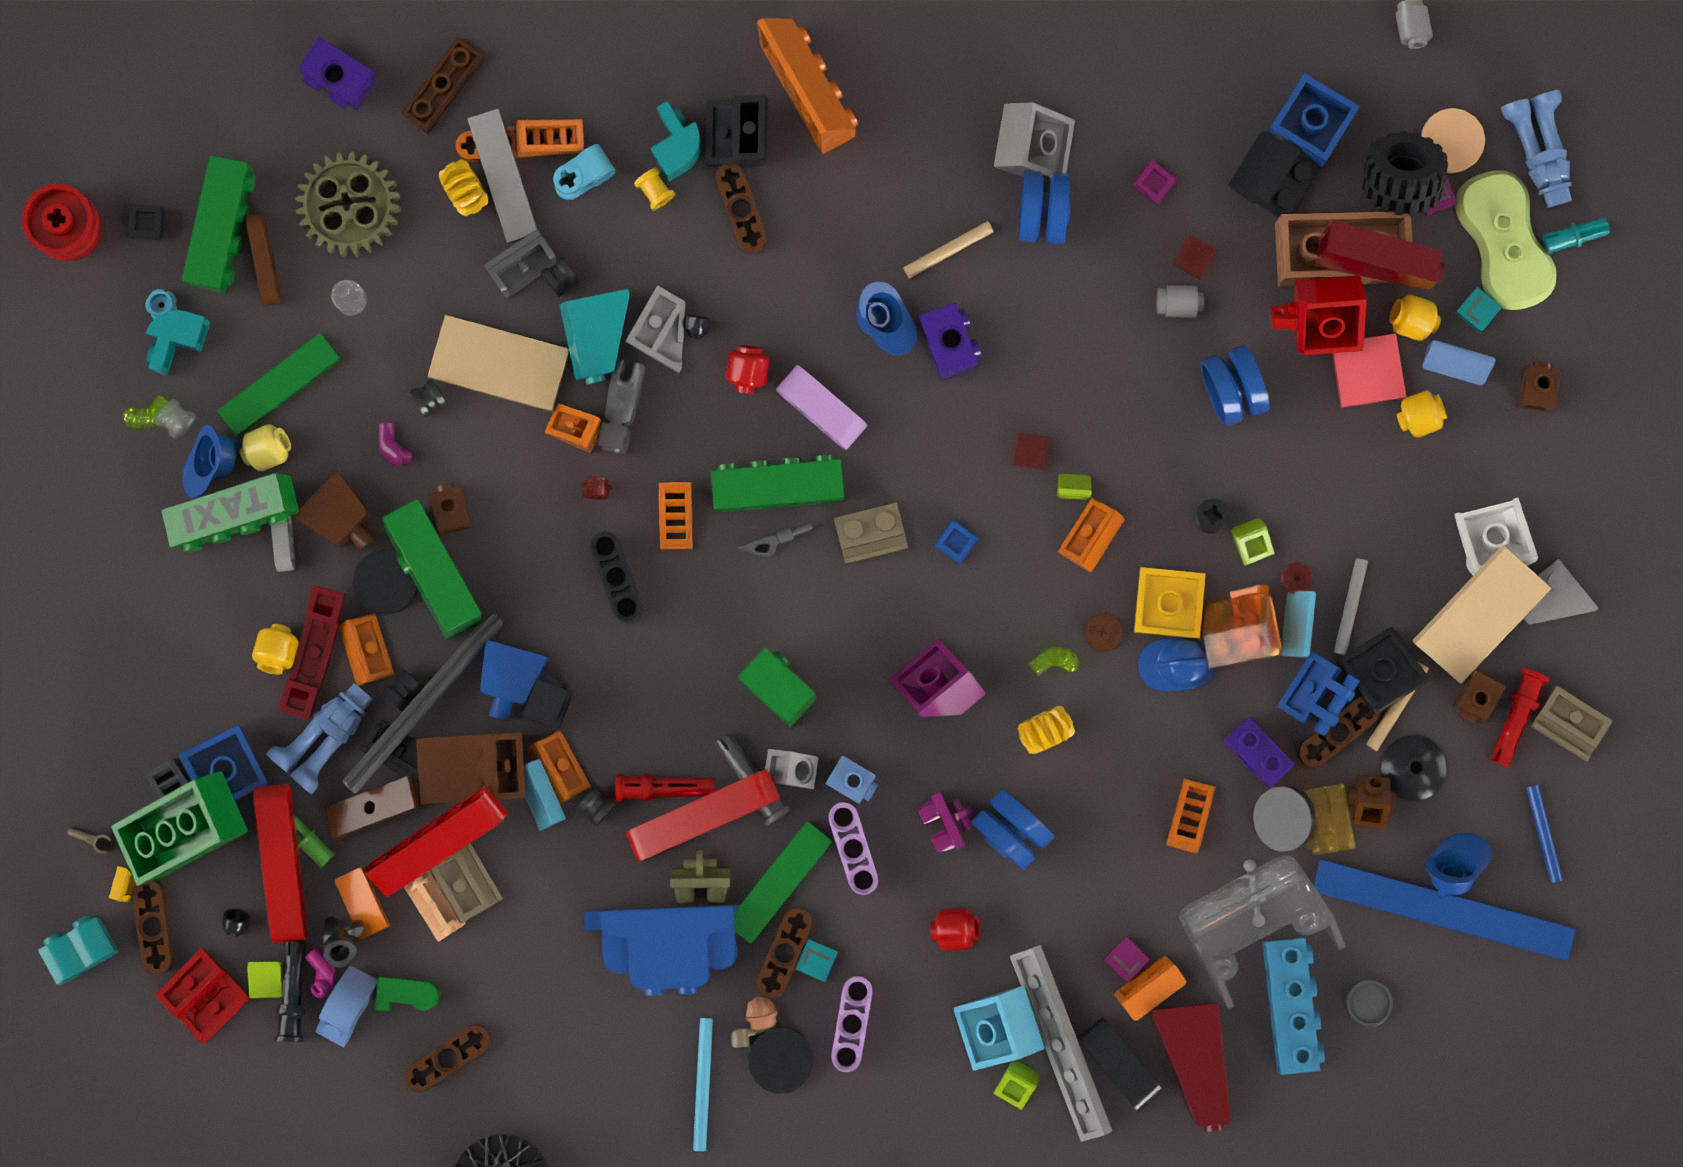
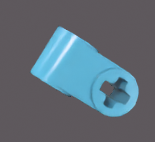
[553,144,616,200]

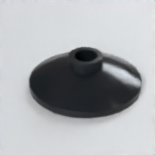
[1381,735,1447,801]

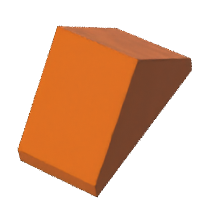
[544,404,602,453]

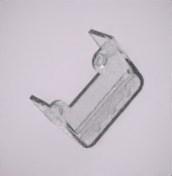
[1179,856,1346,1009]

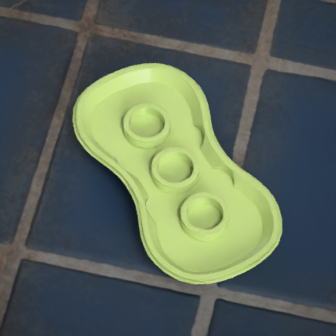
[1455,170,1557,310]

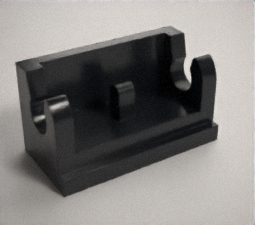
[359,720,418,784]

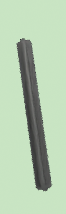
[343,612,503,793]

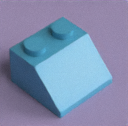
[953,986,1045,1071]

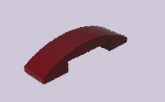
[278,585,345,720]

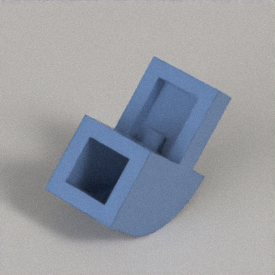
[315,965,378,1048]

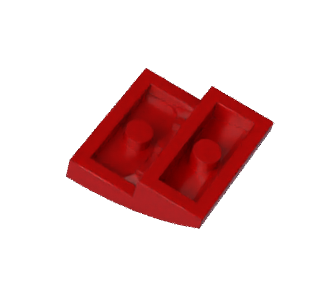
[155,948,250,1044]

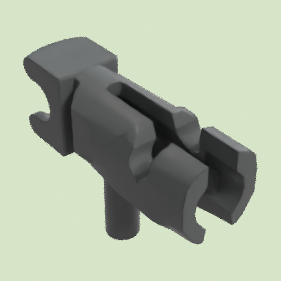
[598,360,646,454]

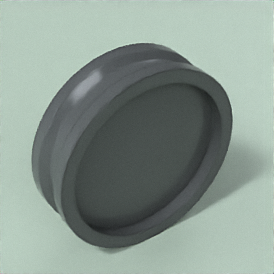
[1345,980,1393,1027]

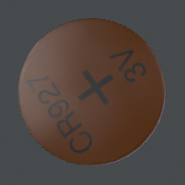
[1085,614,1123,652]

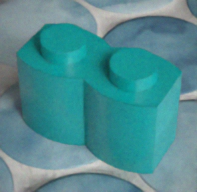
[38,915,119,985]

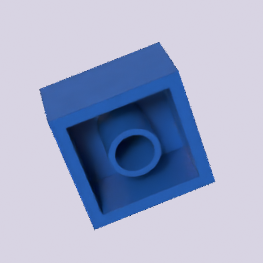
[1268,73,1360,169]
[178,725,269,800]

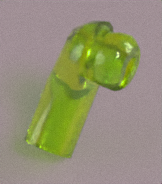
[122,394,171,429]
[1029,647,1079,676]

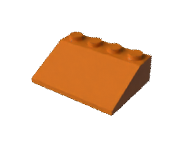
[757,18,858,155]

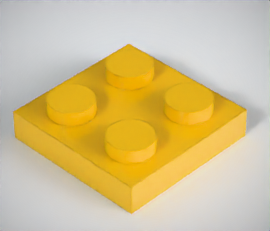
[1134,567,1206,639]

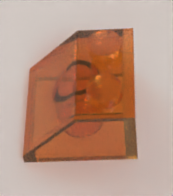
[1203,590,1283,668]

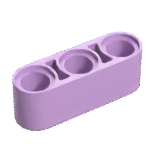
[776,365,867,450]
[829,802,878,895]
[832,976,872,1072]

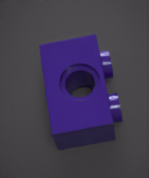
[298,37,377,110]
[918,302,982,380]
[1222,717,1295,788]

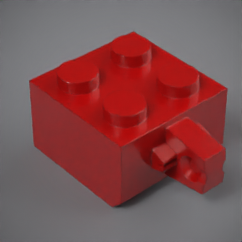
[1270,275,1367,355]

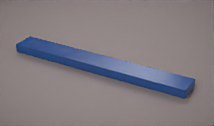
[1311,860,1576,961]

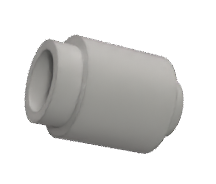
[1395,0,1433,49]
[1156,285,1204,318]

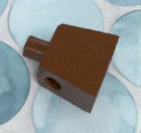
[293,471,375,551]

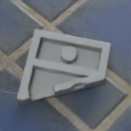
[625,285,686,373]
[1522,559,1598,626]

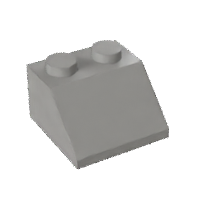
[994,102,1075,181]

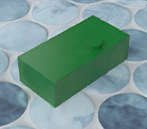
[383,499,481,641]
[738,647,817,728]
[111,771,248,886]

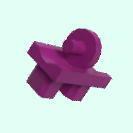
[917,792,976,852]

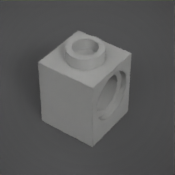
[765,749,819,789]

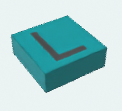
[1455,287,1502,333]
[795,939,838,982]

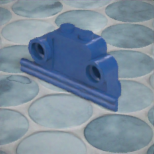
[584,905,740,996]

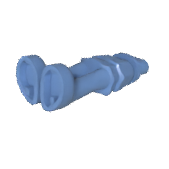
[1501,90,1572,208]
[266,683,373,794]

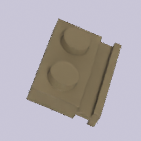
[834,502,908,565]
[1530,686,1613,761]
[429,843,503,924]

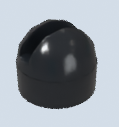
[684,315,711,339]
[222,909,250,937]

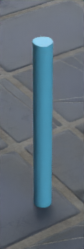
[693,1018,713,1151]

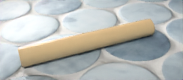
[903,221,994,279]
[1366,662,1429,751]

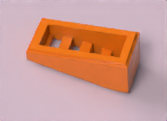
[515,119,584,157]
[659,482,693,550]
[1166,778,1216,853]

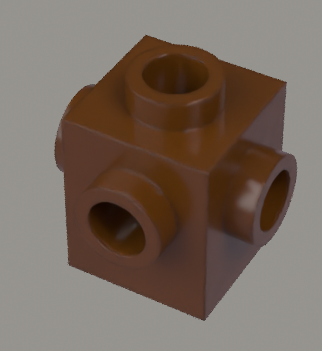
[1347,774,1396,829]

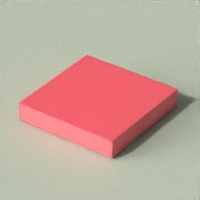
[1332,334,1406,408]

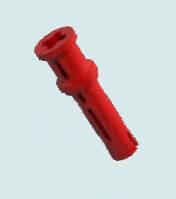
[1489,668,1550,768]
[616,773,714,802]

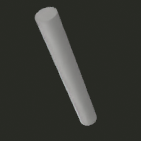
[1333,558,1368,656]

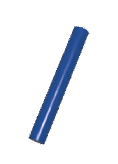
[1526,785,1563,883]

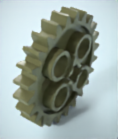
[295,152,401,257]

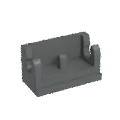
[484,229,557,299]

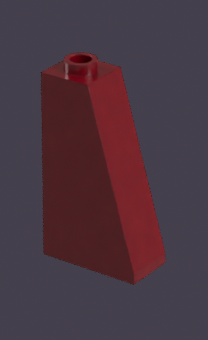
[1315,220,1445,290]
[1150,1002,1231,1132]

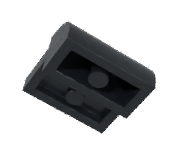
[705,95,768,168]
[1228,131,1321,218]

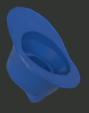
[856,281,917,355]
[182,425,240,498]
[1138,638,1216,691]
[1425,833,1492,898]

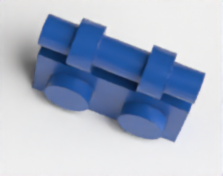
[1277,651,1360,736]

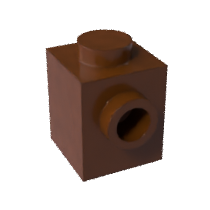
[1517,361,1561,413]
[429,483,474,535]
[1452,671,1506,724]

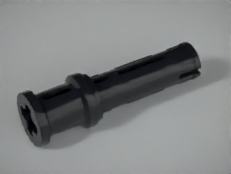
[274,942,306,1043]

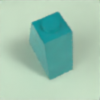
[559,289,629,384]

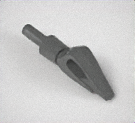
[737,522,813,557]

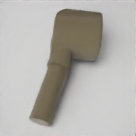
[68,827,113,854]
[731,1025,775,1048]

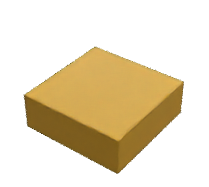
[109,866,136,902]

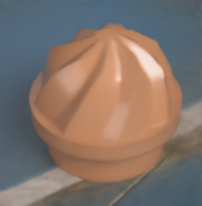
[745,996,778,1030]

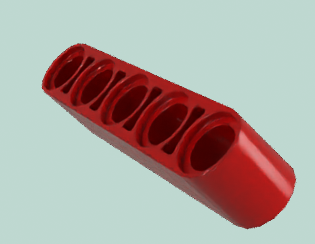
[625,769,781,863]
[254,784,308,943]
[364,786,508,897]

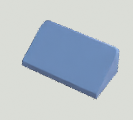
[1422,340,1496,386]

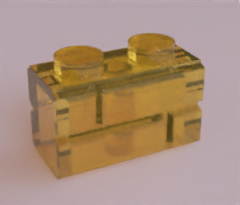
[1302,783,1355,855]

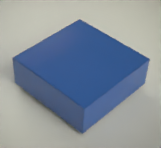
[934,519,979,565]

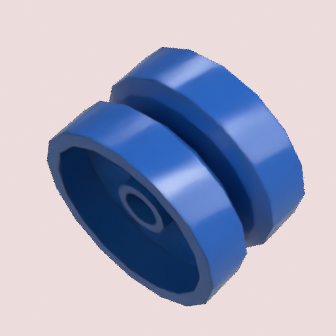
[1018,170,1072,245]
[1200,344,1270,427]
[971,789,1055,871]

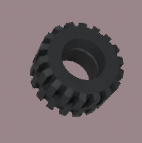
[1362,131,1448,216]

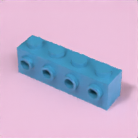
[1262,937,1325,1075]

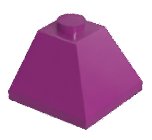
[889,639,986,717]

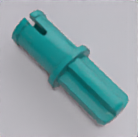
[1543,218,1610,254]

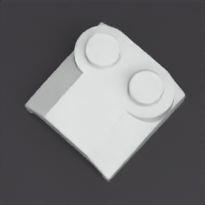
[1454,498,1538,576]

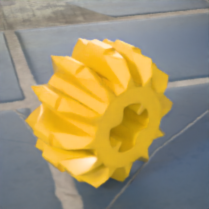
[439,159,488,217]
[1017,706,1075,754]

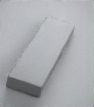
[467,109,537,243]

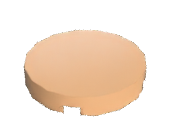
[1421,108,1485,174]

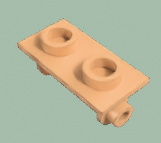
[404,871,466,942]

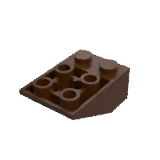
[416,732,525,804]

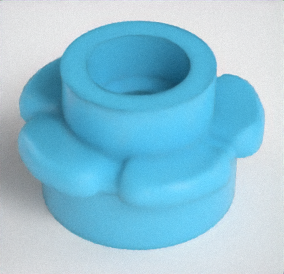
[145,289,177,319]

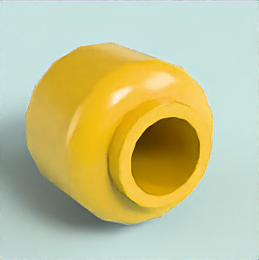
[1389,294,1441,341]
[1396,390,1448,438]
[252,624,299,675]

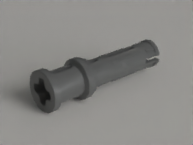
[714,732,791,826]

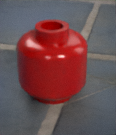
[725,345,770,394]
[930,907,980,952]

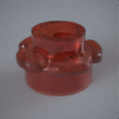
[581,476,613,500]
[1281,562,1313,594]

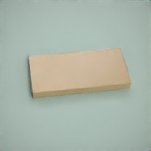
[427,315,570,412]
[1412,545,1552,684]

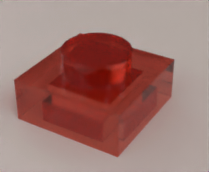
[1172,234,1217,280]
[1013,432,1050,471]

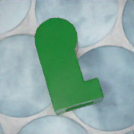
[375,976,441,1011]

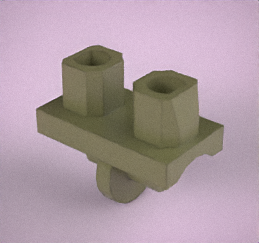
[670,849,731,903]

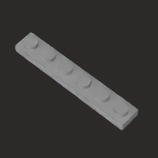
[1010,945,1112,1142]

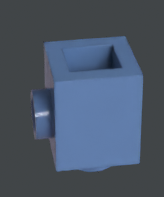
[825,755,878,804]

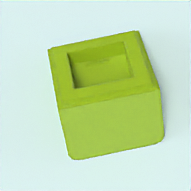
[1057,473,1092,500]
[1230,518,1275,565]
[247,962,283,999]
[993,1060,1041,1110]

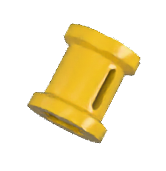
[634,167,676,211]

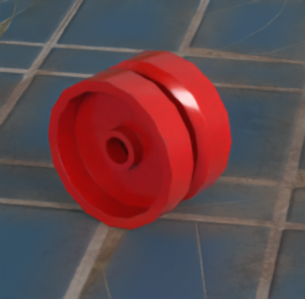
[22,184,103,262]

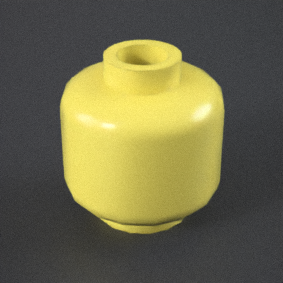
[240,424,291,472]

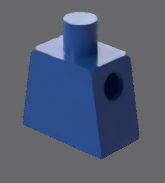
[480,640,549,721]

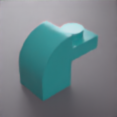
[651,101,701,182]
[145,310,210,376]

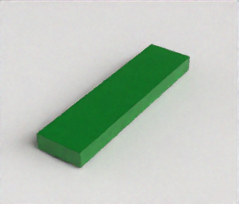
[217,333,341,437]
[735,821,833,944]

